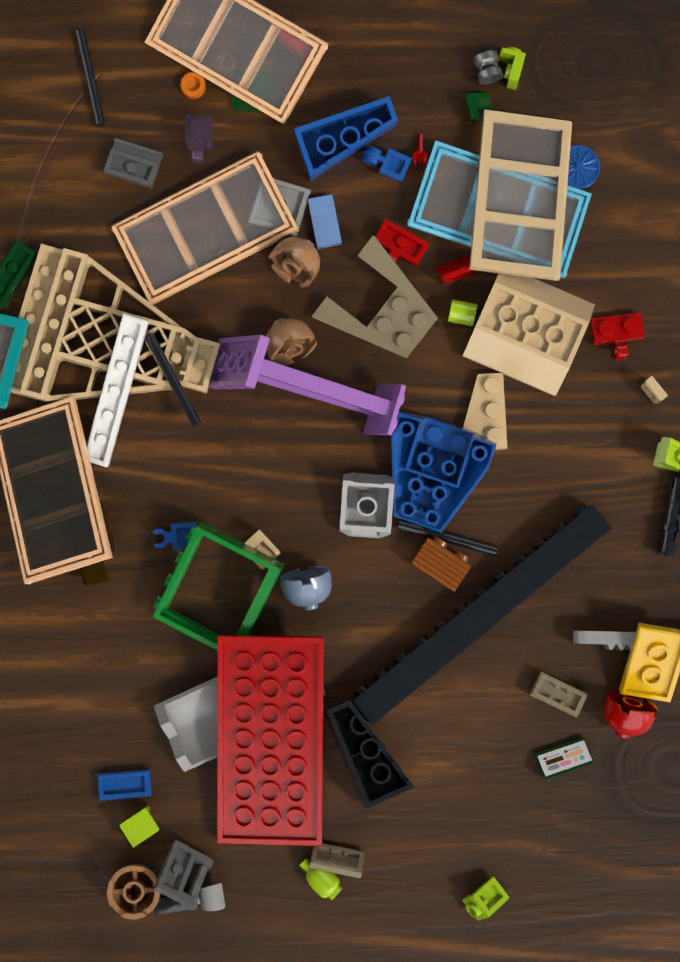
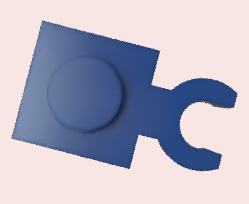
[153,522,200,550]

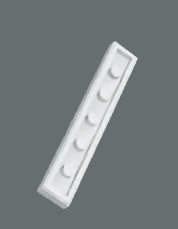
[87,313,149,467]

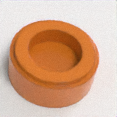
[180,72,206,99]

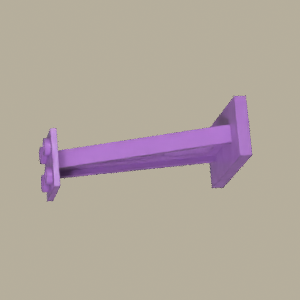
[209,335,406,435]

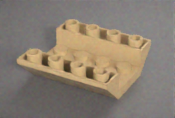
[463,273,595,396]

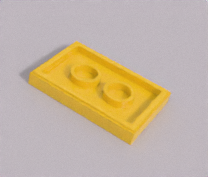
[619,623,680,702]

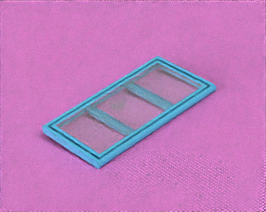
[407,141,592,279]

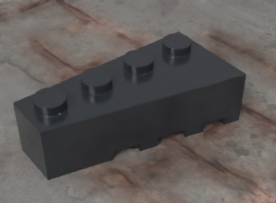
[323,700,415,809]

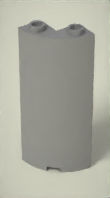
[154,676,326,772]

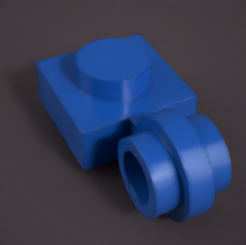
[362,146,412,183]

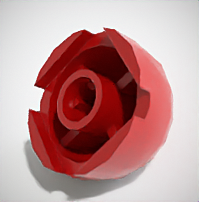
[603,691,658,738]

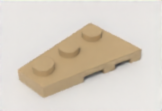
[463,373,507,450]

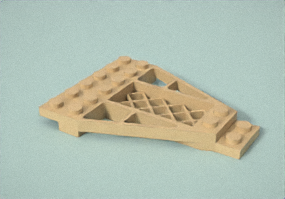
[0,244,221,403]

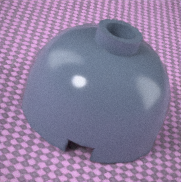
[280,566,332,610]

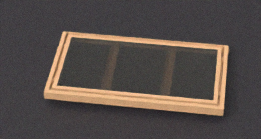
[0,397,113,584]

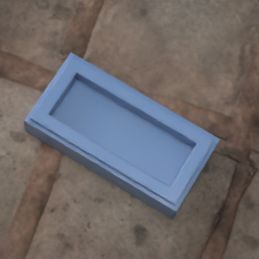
[308,194,342,249]

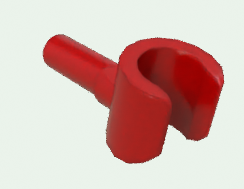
[412,134,428,169]

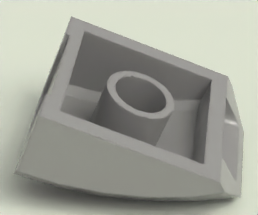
[340,472,395,538]

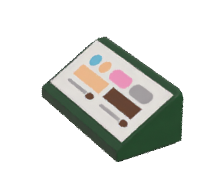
[534,737,594,780]

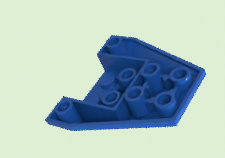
[391,412,497,533]

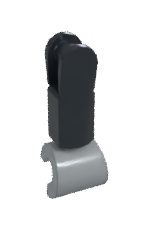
[153,883,226,915]

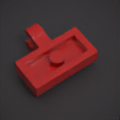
[375,219,429,267]
[590,313,645,360]

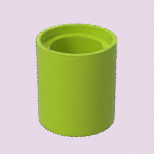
[448,299,477,327]

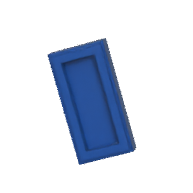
[97,769,152,801]

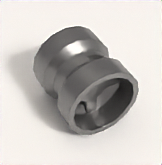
[473,50,503,84]

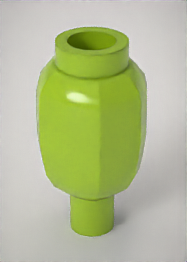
[299,858,343,900]

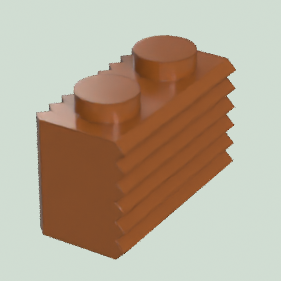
[411,537,471,592]

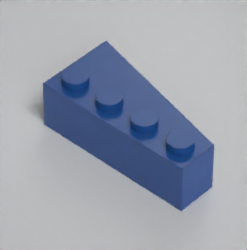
[294,96,398,182]

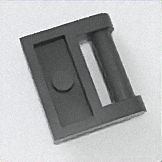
[153,840,213,911]

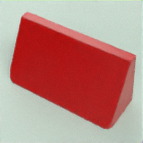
[436,251,489,285]

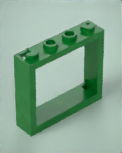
[153,522,285,650]

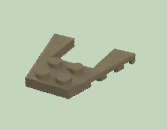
[312,235,438,358]

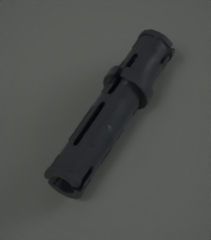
[658,478,680,556]

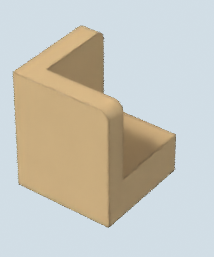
[245,529,281,570]

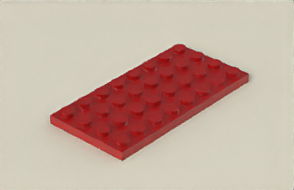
[217,635,324,846]

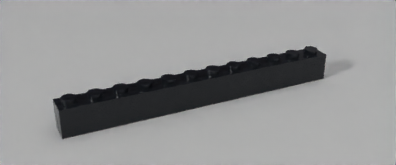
[352,504,612,726]

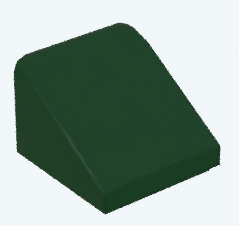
[464,93,493,123]

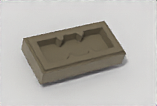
[529,671,588,718]
[309,843,365,878]

